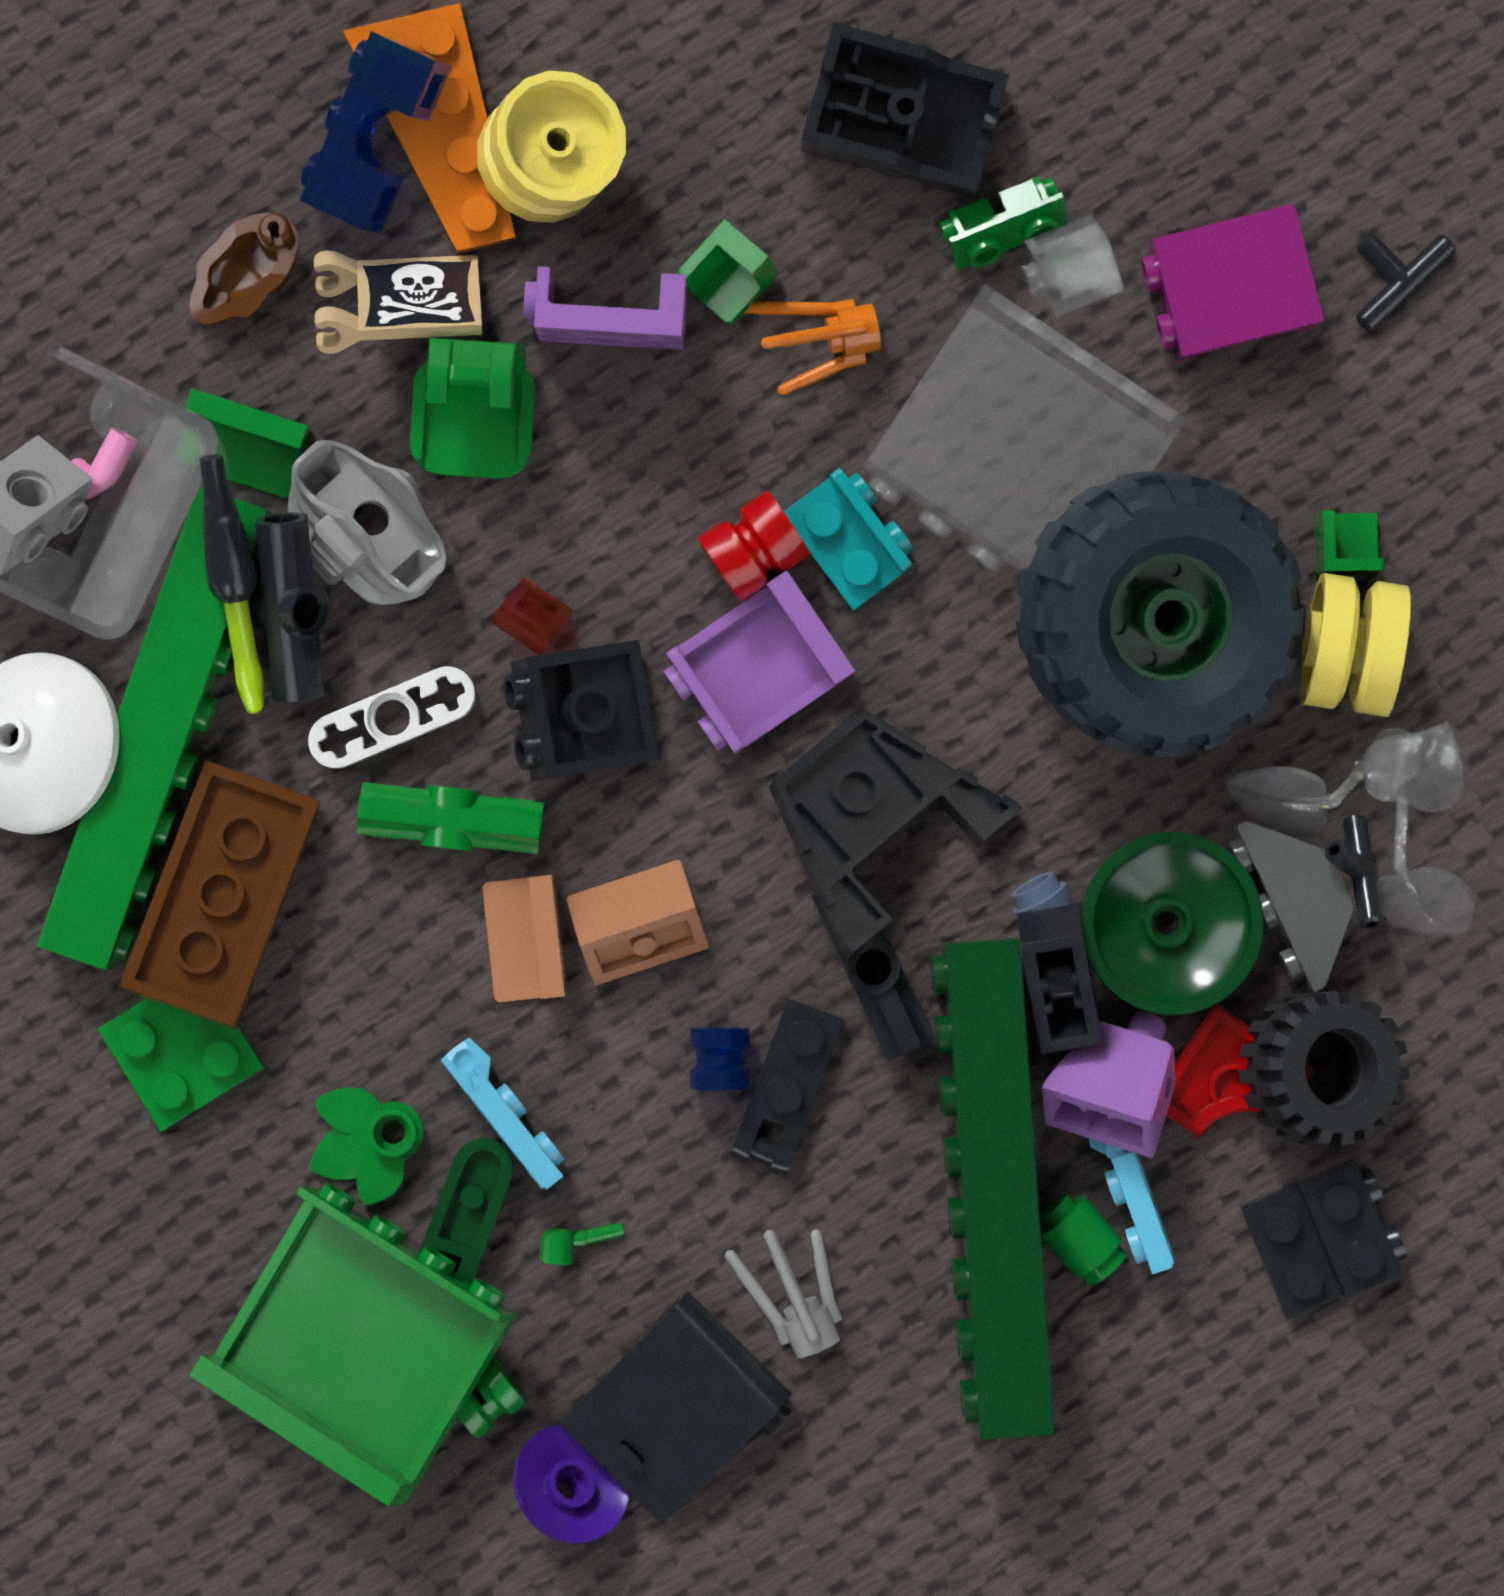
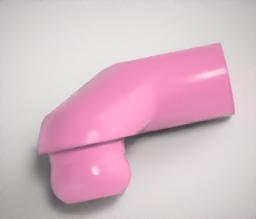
[71,427,138,499]

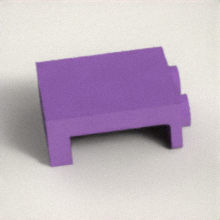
[524,266,687,350]
[663,570,855,755]

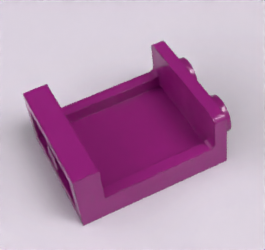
[1141,203,1324,363]

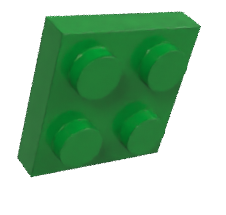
[97,999,266,1132]

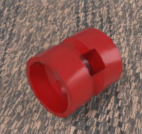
[697,490,811,603]

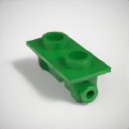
[939,176,1069,271]

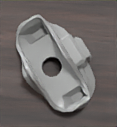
[288,440,446,605]

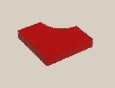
[1166,1004,1316,1137]

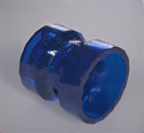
[690,1027,750,1090]

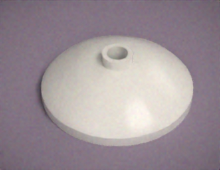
[0,653,120,834]

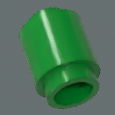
[1040,1194,1127,1286]

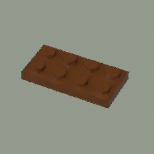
[119,760,321,1030]

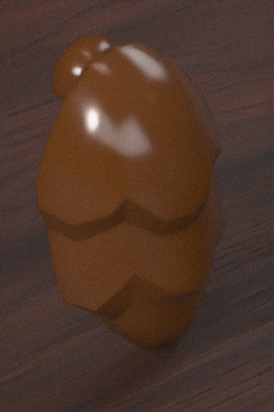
[189,213,299,326]

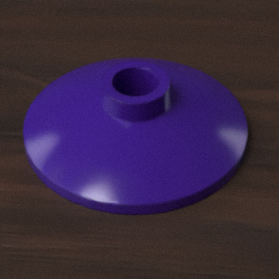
[513,1425,629,1544]

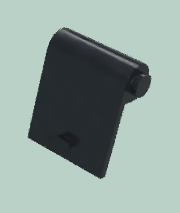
[559,1290,792,1525]

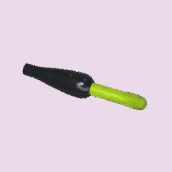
[199,454,264,714]

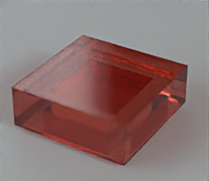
[490,577,574,655]

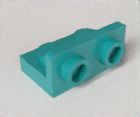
[784,468,914,611]

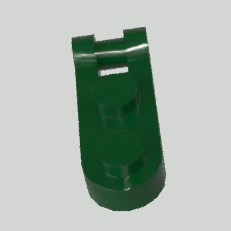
[419,1137,514,1284]

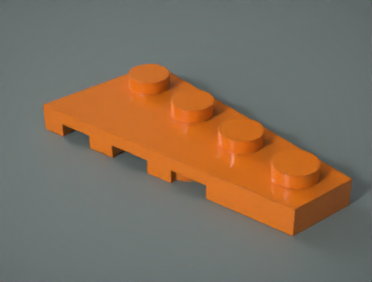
[343,3,516,254]

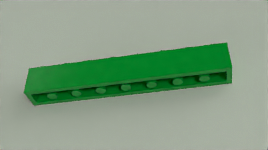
[37,485,272,970]

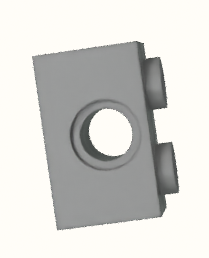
[0,435,93,576]

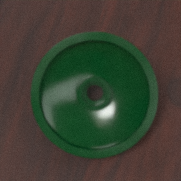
[1080,832,1263,1015]

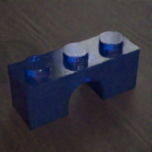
[300,31,453,232]

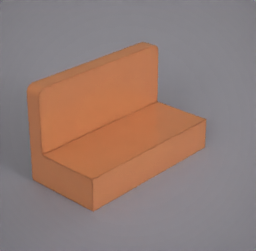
[567,860,709,986]
[482,875,567,1002]

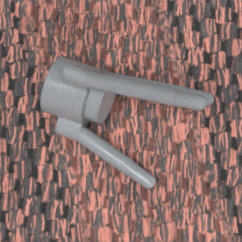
[725,1229,843,1358]

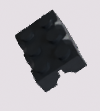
[800,22,1009,199]

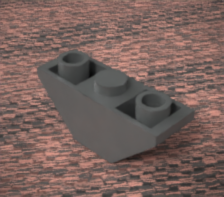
[1227,821,1355,993]

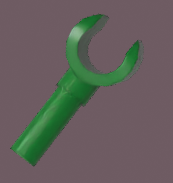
[540,1223,625,1265]

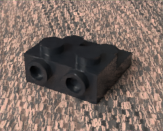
[503,640,660,782]
[1239,1160,1407,1319]

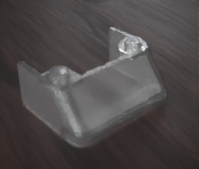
[0,346,218,639]

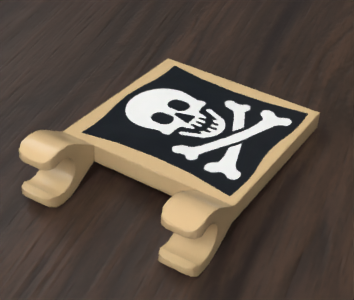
[314,250,482,354]

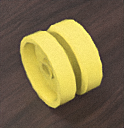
[477,71,626,223]
[1299,573,1411,717]

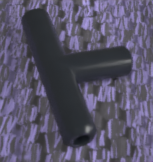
[1356,234,1455,332]
[1325,814,1383,929]

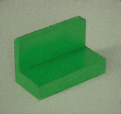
[176,388,312,498]

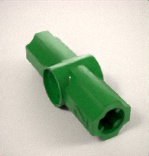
[357,782,544,854]

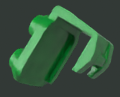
[410,337,536,479]

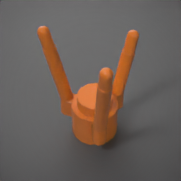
[744,299,881,396]

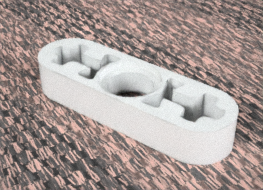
[308,666,476,769]

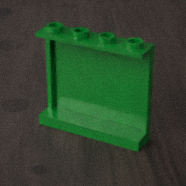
[189,1183,518,1507]

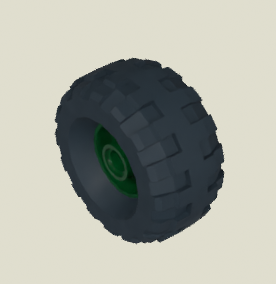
[1015,471,1306,757]

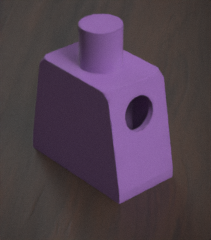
[1042,1011,1176,1158]

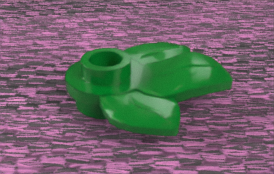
[309,1087,424,1205]

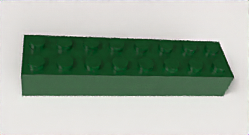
[930,937,1054,1439]

